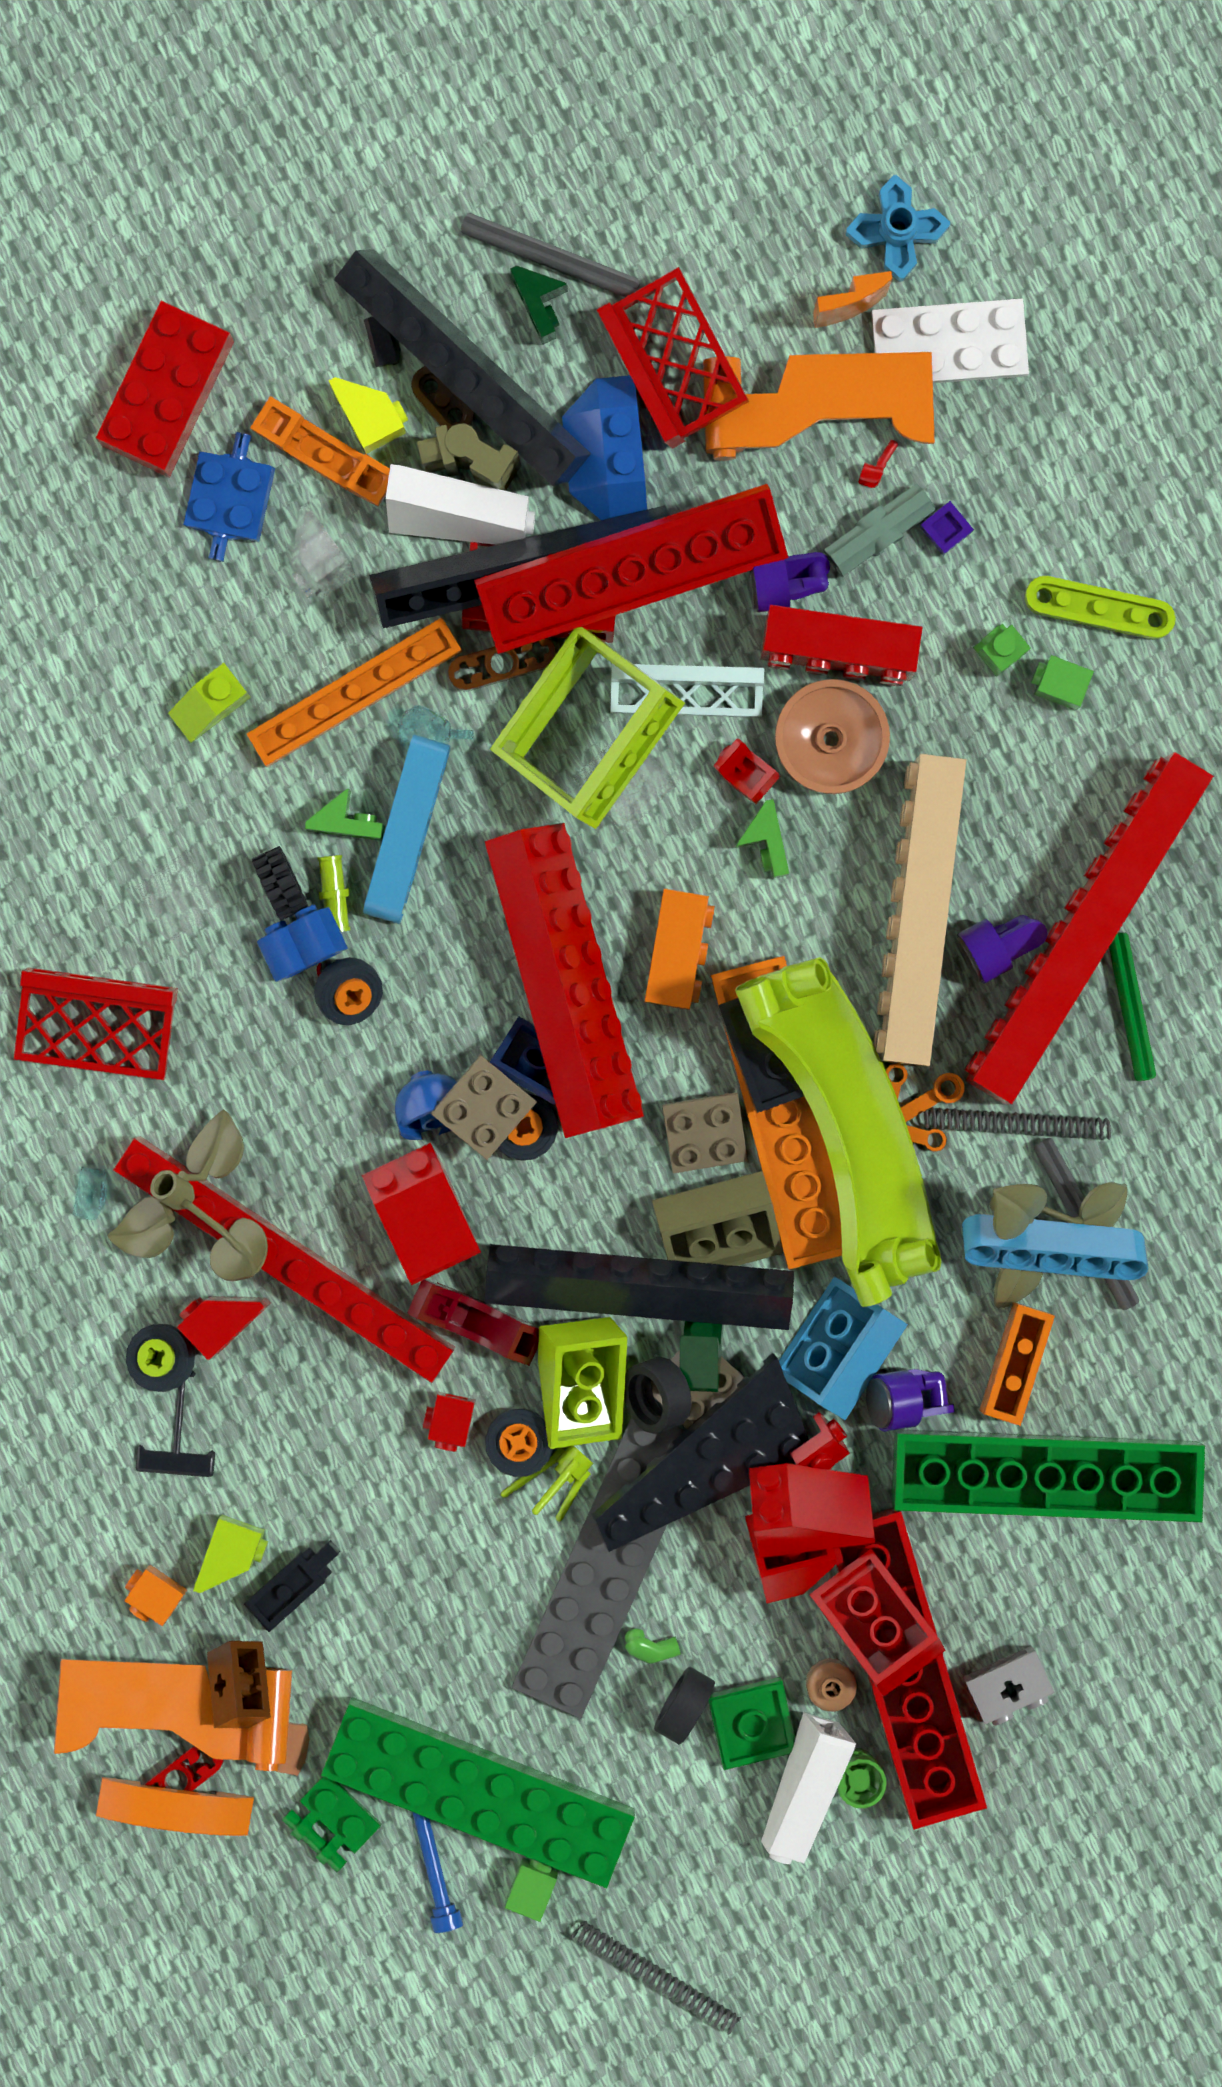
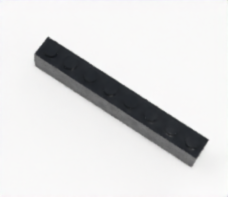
[334,249,591,486]
[369,505,670,629]
[485,1244,794,1330]

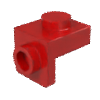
[714,738,781,805]
[790,1412,850,1470]

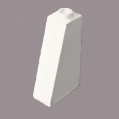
[386,464,535,545]
[761,1712,856,1864]

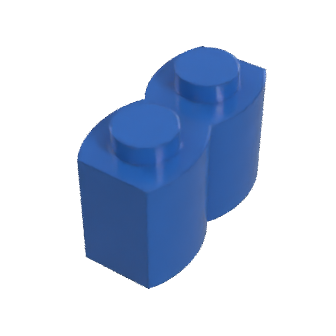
[257,905,348,982]

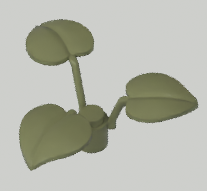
[107,1109,268,1281]
[990,1182,1128,1309]

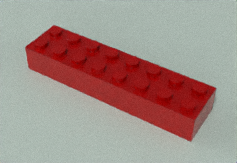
[484,823,644,1138]
[834,1508,987,1830]

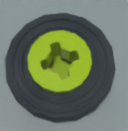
[126,1324,195,1392]

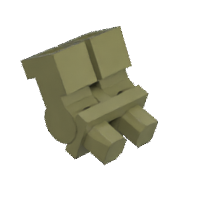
[417,424,522,491]

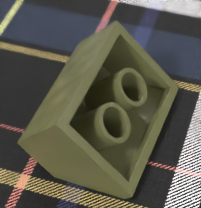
[652,1171,784,1266]

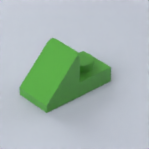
[305,788,385,841]
[735,799,789,879]

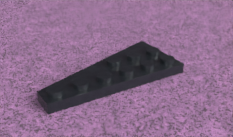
[592,1353,809,1552]

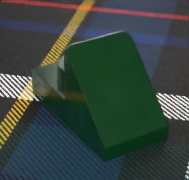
[510,266,568,345]
[680,1321,724,1392]

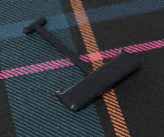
[136,1370,216,1477]

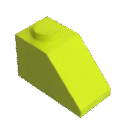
[328,377,408,454]

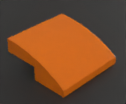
[813,271,892,328]

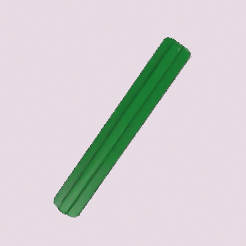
[1109,932,1156,1081]

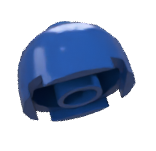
[395,1070,457,1140]

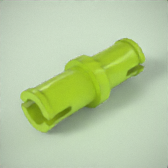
[317,855,351,932]

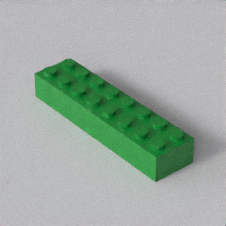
[891,1430,1205,1523]
[321,1697,635,1889]

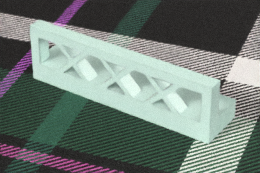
[610,664,764,717]

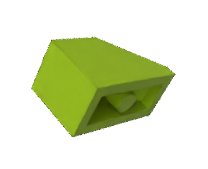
[168,663,251,743]
[193,1514,268,1593]

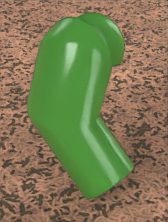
[625,1628,681,1664]

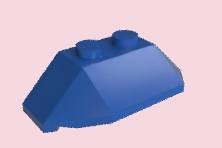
[562,375,647,520]

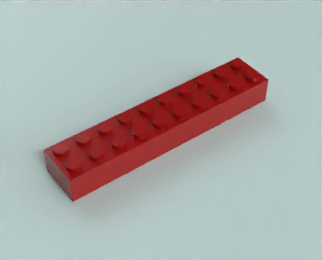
[964,752,1214,1105]

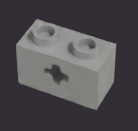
[963,1645,1055,1725]

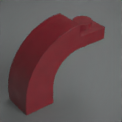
[407,1280,539,1366]

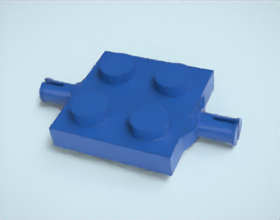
[183,432,275,562]

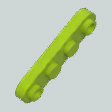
[1025,576,1176,640]

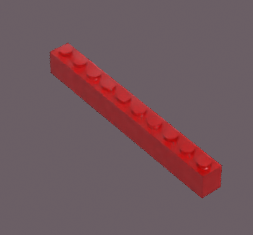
[113,1136,455,1383]

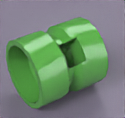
[837,1748,887,1808]

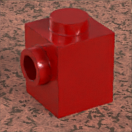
[423,1392,476,1452]

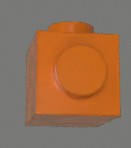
[124,1565,187,1626]

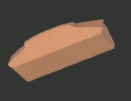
[276,1722,310,1776]

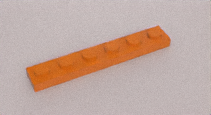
[246,617,462,767]

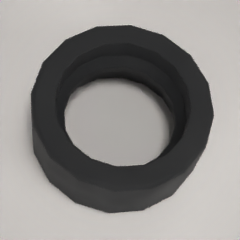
[624,1356,692,1434]
[654,1666,715,1745]

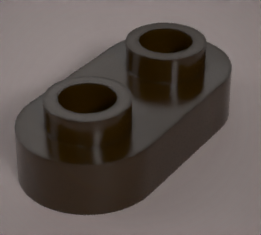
[411,366,474,430]

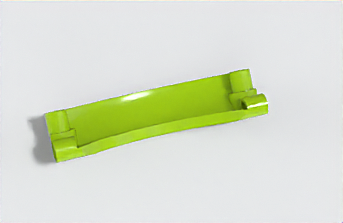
[735,957,941,1307]

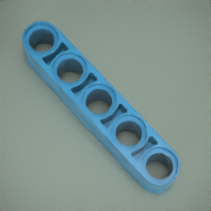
[363,735,451,924]
[962,1214,1148,1280]

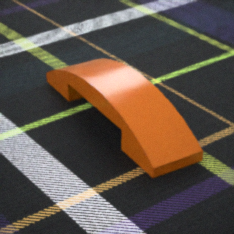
[250,396,390,507]
[96,1777,254,1836]

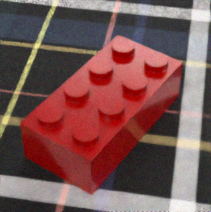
[96,300,234,478]
[760,605,923,686]

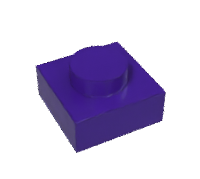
[920,501,974,556]

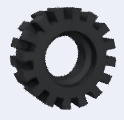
[252,846,308,921]

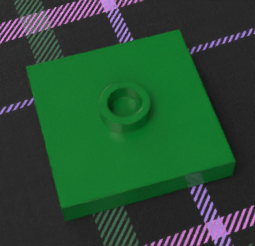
[708,1677,795,1770]

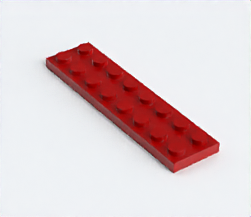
[474,484,789,654]

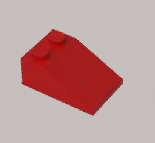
[362,1143,481,1285]
[749,1463,875,1558]
[809,1549,946,1697]

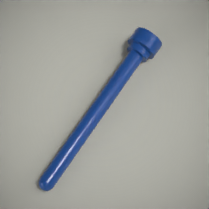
[412,1812,463,1933]

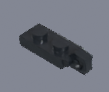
[244,1540,341,1632]

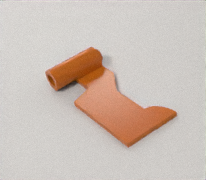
[703,352,935,461]
[54,1659,292,1771]

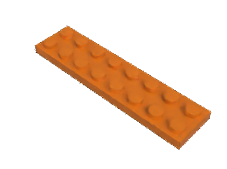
[710,956,842,1270]

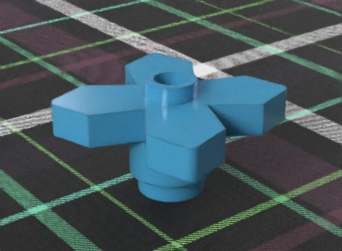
[846,175,950,282]

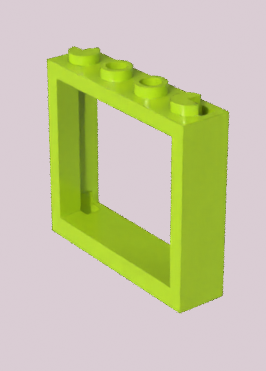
[490,627,685,829]

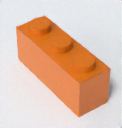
[644,889,715,1010]
[979,1302,1055,1426]

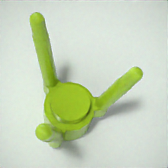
[501,1446,594,1522]

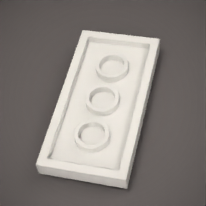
[871,299,1029,383]

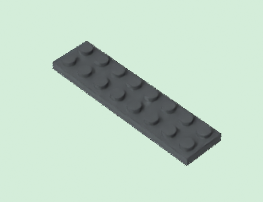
[512,1417,685,1719]

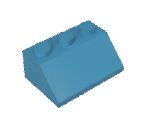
[779,1276,908,1420]

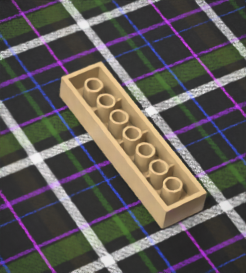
[873,754,967,1067]

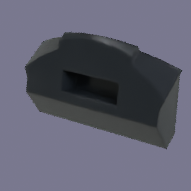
[364,317,401,367]

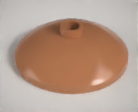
[775,679,890,794]

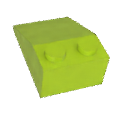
[538,1317,628,1449]

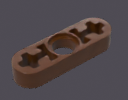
[448,638,556,692]

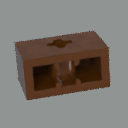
[207,1641,271,1728]

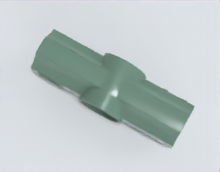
[824,484,936,577]

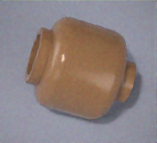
[806,1658,857,1712]

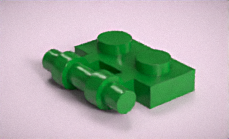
[282,1777,382,1872]

